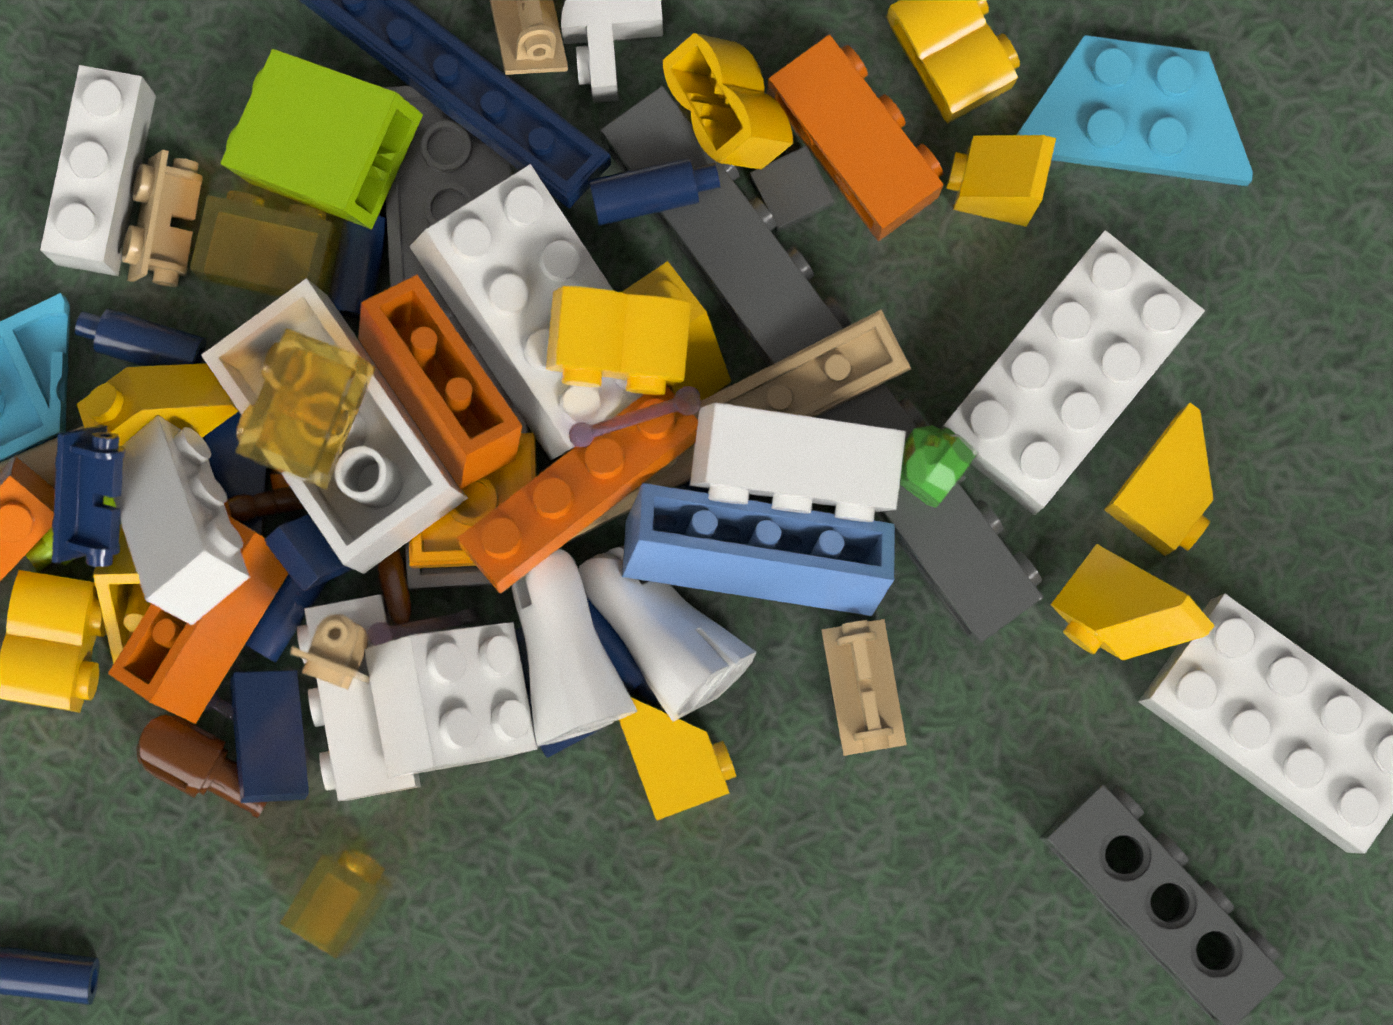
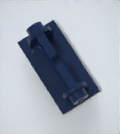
[52,424,125,567]

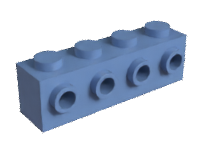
[622,483,895,616]

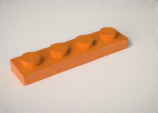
[457,386,698,594]

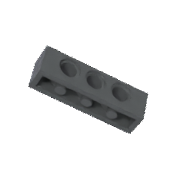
[1040,785,1286,1025]

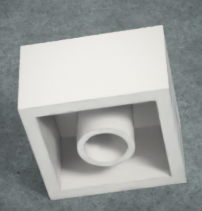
[364,622,538,778]

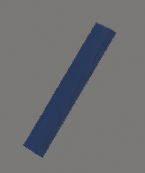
[299,0,611,209]

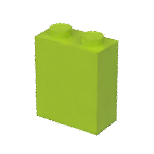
[220,49,423,230]

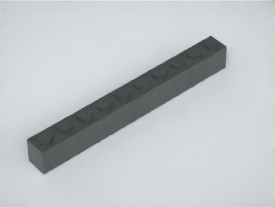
[601,86,1043,646]

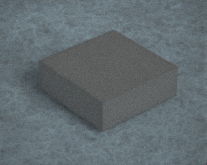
[750,146,834,232]

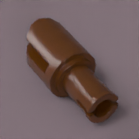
[136,715,267,818]

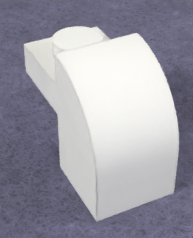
[561,0,663,103]

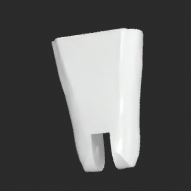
[578,546,757,721]
[511,549,637,746]

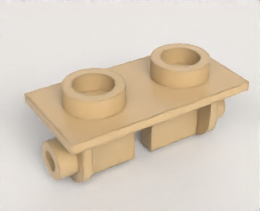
[490,0,568,75]
[122,150,203,287]
[291,614,370,690]
[821,619,907,756]

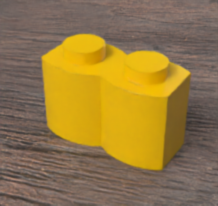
[886,0,1020,123]
[663,33,793,170]
[546,286,691,395]
[0,570,106,713]

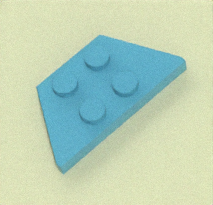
[1017,35,1253,186]
[0,293,70,462]

